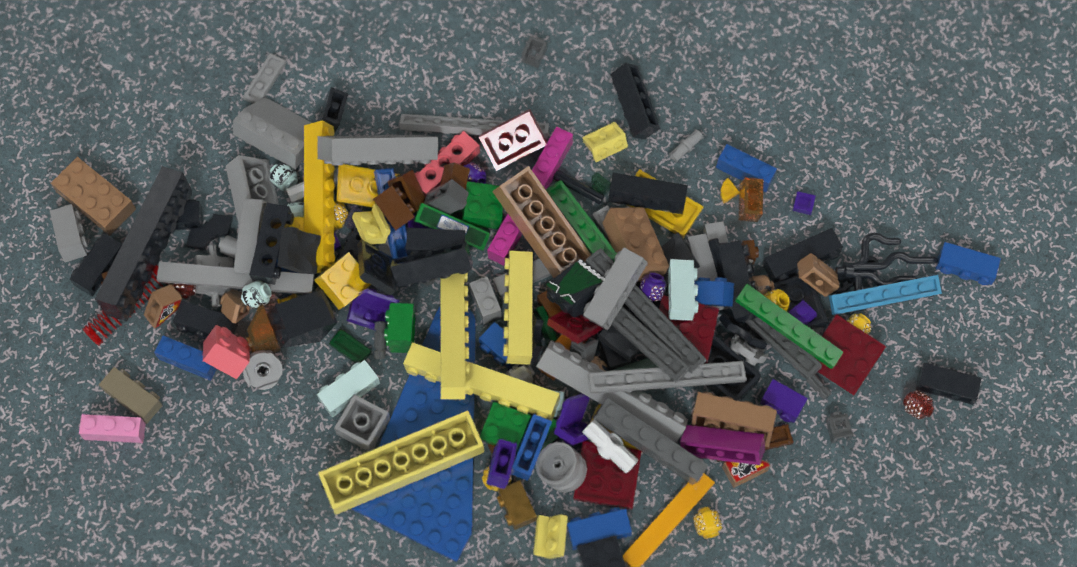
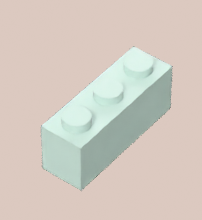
[668,259,698,320]
[317,360,380,418]

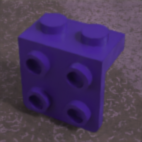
[346,288,399,331]
[554,394,590,445]

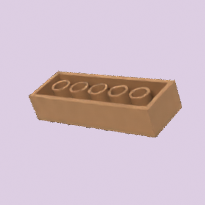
[492,166,591,278]

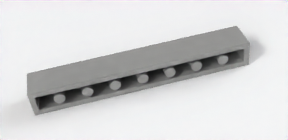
[536,341,688,443]

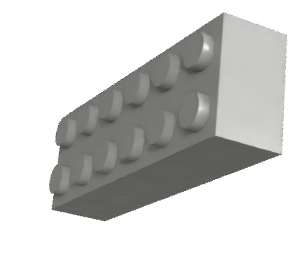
[318,135,438,165]

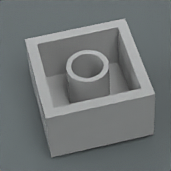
[334,395,390,451]

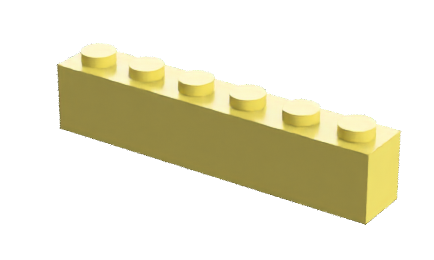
[503,251,533,365]

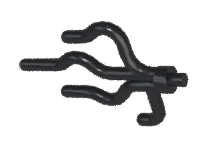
[835,233,938,291]

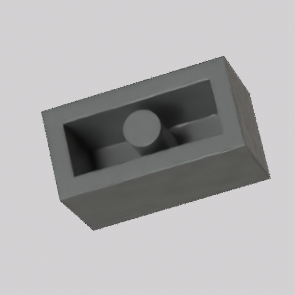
[424,179,469,215]

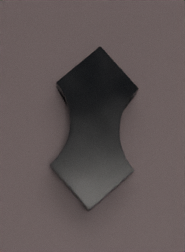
[186,214,233,251]
[531,311,544,363]
[719,314,767,350]

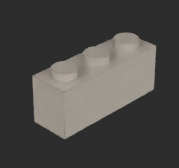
[50,204,88,263]

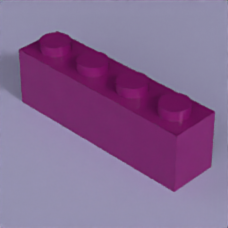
[680,425,765,465]

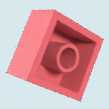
[203,325,250,379]

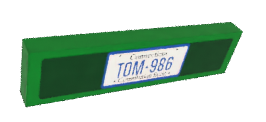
[413,203,490,251]

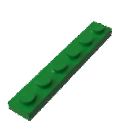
[546,180,617,262]
[735,284,843,369]

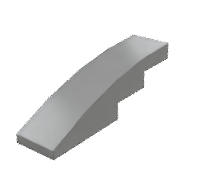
[234,199,264,274]
[687,233,724,310]

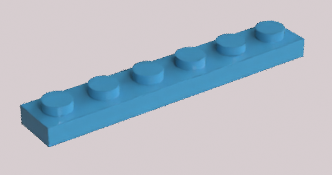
[829,275,942,315]

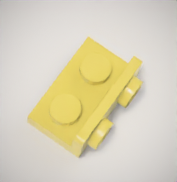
[582,122,628,162]
[352,204,391,244]
[534,515,568,559]

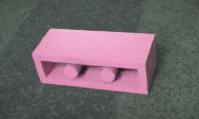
[79,414,146,443]

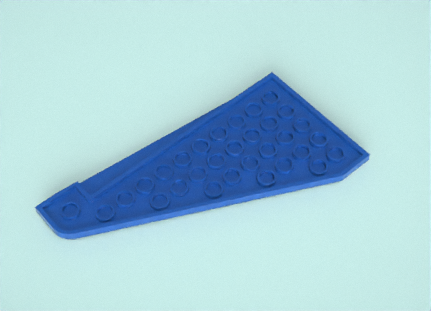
[351,307,476,562]

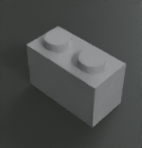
[469,277,501,324]

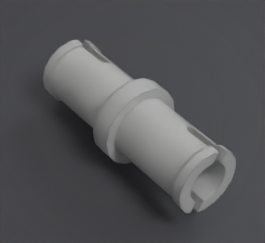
[669,129,703,162]

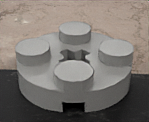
[730,334,768,365]
[243,350,283,390]

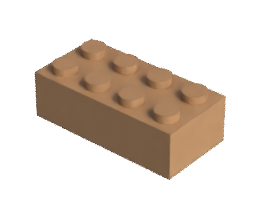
[51,157,136,236]
[602,207,669,282]
[692,392,777,447]

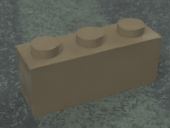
[99,367,162,424]

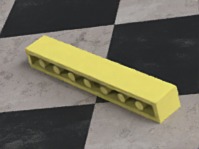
[440,273,469,399]
[403,343,560,421]

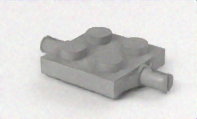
[194,244,235,308]

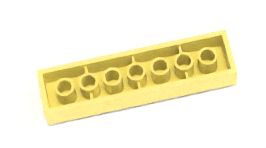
[318,411,484,515]

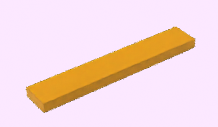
[623,473,715,567]

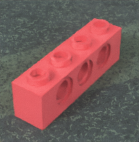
[414,131,480,199]

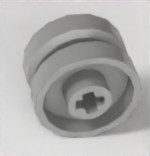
[536,442,587,493]

